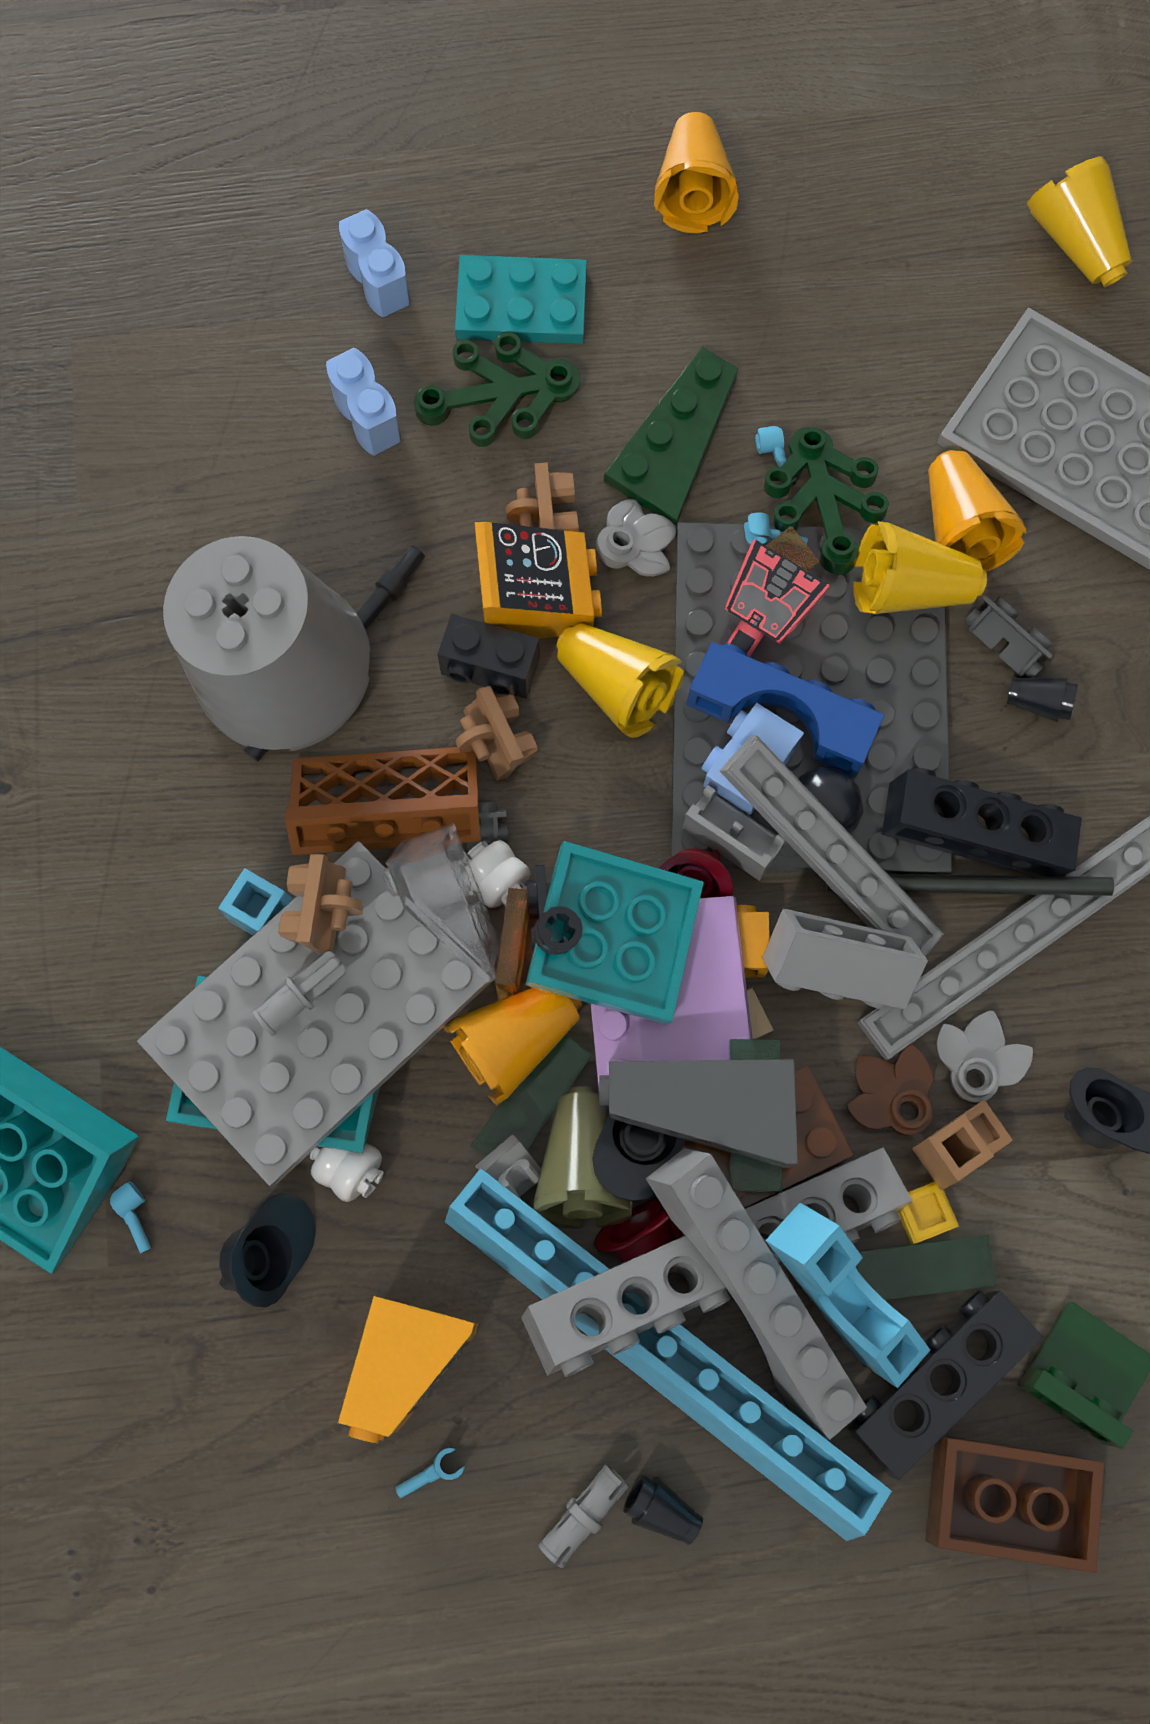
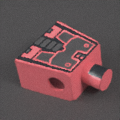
[725,539,830,657]

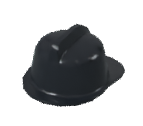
[1064,1067,1150,1154]
[592,1114,686,1201]
[219,1193,315,1308]

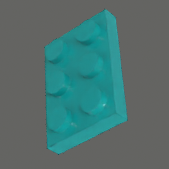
[455,255,586,344]

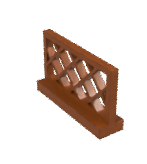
[285,747,481,855]

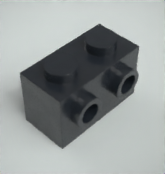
[437,613,540,699]

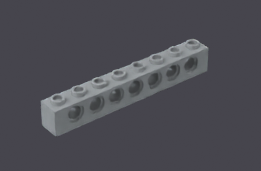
[521,1147,913,1377]

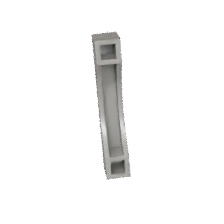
[646,1148,867,1440]

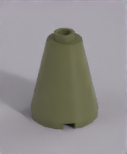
[533,1086,633,1228]

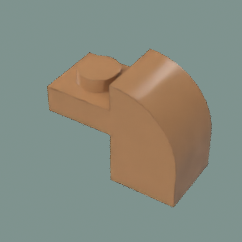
[912,1100,1013,1190]

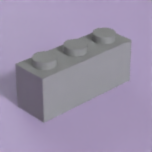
[762,908,928,1009]

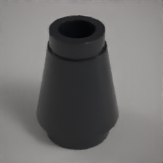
[1007,677,1078,722]
[623,1475,703,1545]

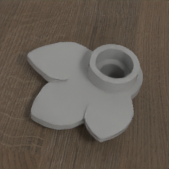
[596,499,677,577]
[936,1011,1033,1103]

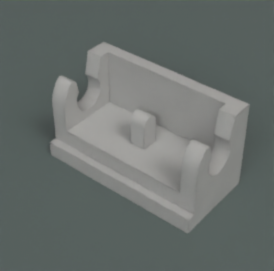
[682,785,786,881]

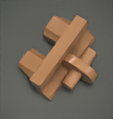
[505,462,579,532]
[455,686,538,781]
[278,854,364,954]

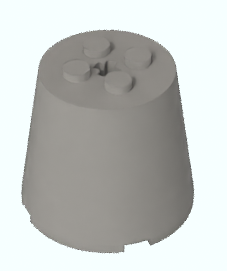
[163,536,371,751]

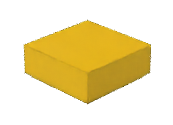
[898,1182,959,1245]

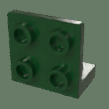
[1018,1302,1150,1449]

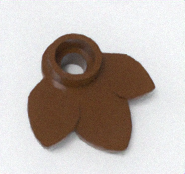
[847,1045,934,1136]

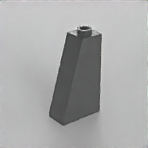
[599,1059,798,1168]

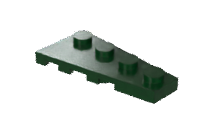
[604,346,738,525]

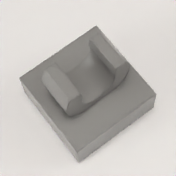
[475,1134,541,1198]

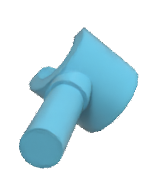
[755,426,797,484]
[744,513,808,549]
[110,1182,151,1253]
[395,1448,465,1498]

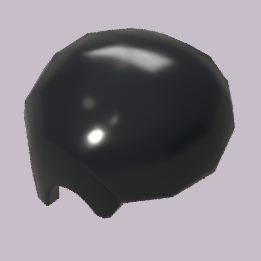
[798,767,864,833]

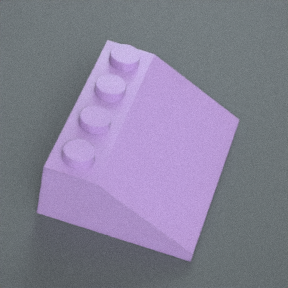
[591,896,755,1086]

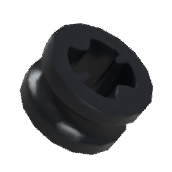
[533,906,583,956]

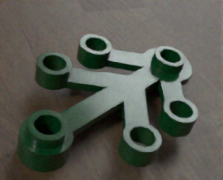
[414,332,580,447]
[764,427,889,575]

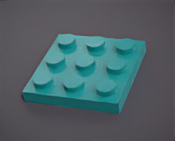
[525,841,703,1025]

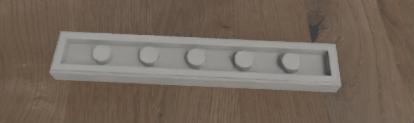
[720,736,944,956]

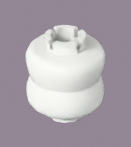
[462,840,531,909]
[310,1144,384,1202]

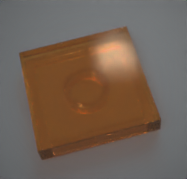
[495,888,530,1000]

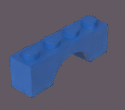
[686,642,884,778]

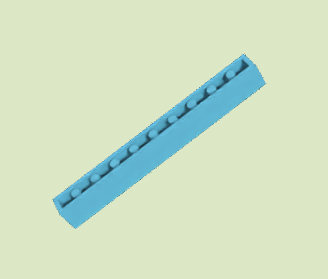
[445,1168,892,1541]

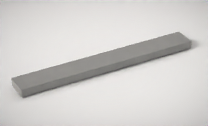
[857,816,1150,1061]

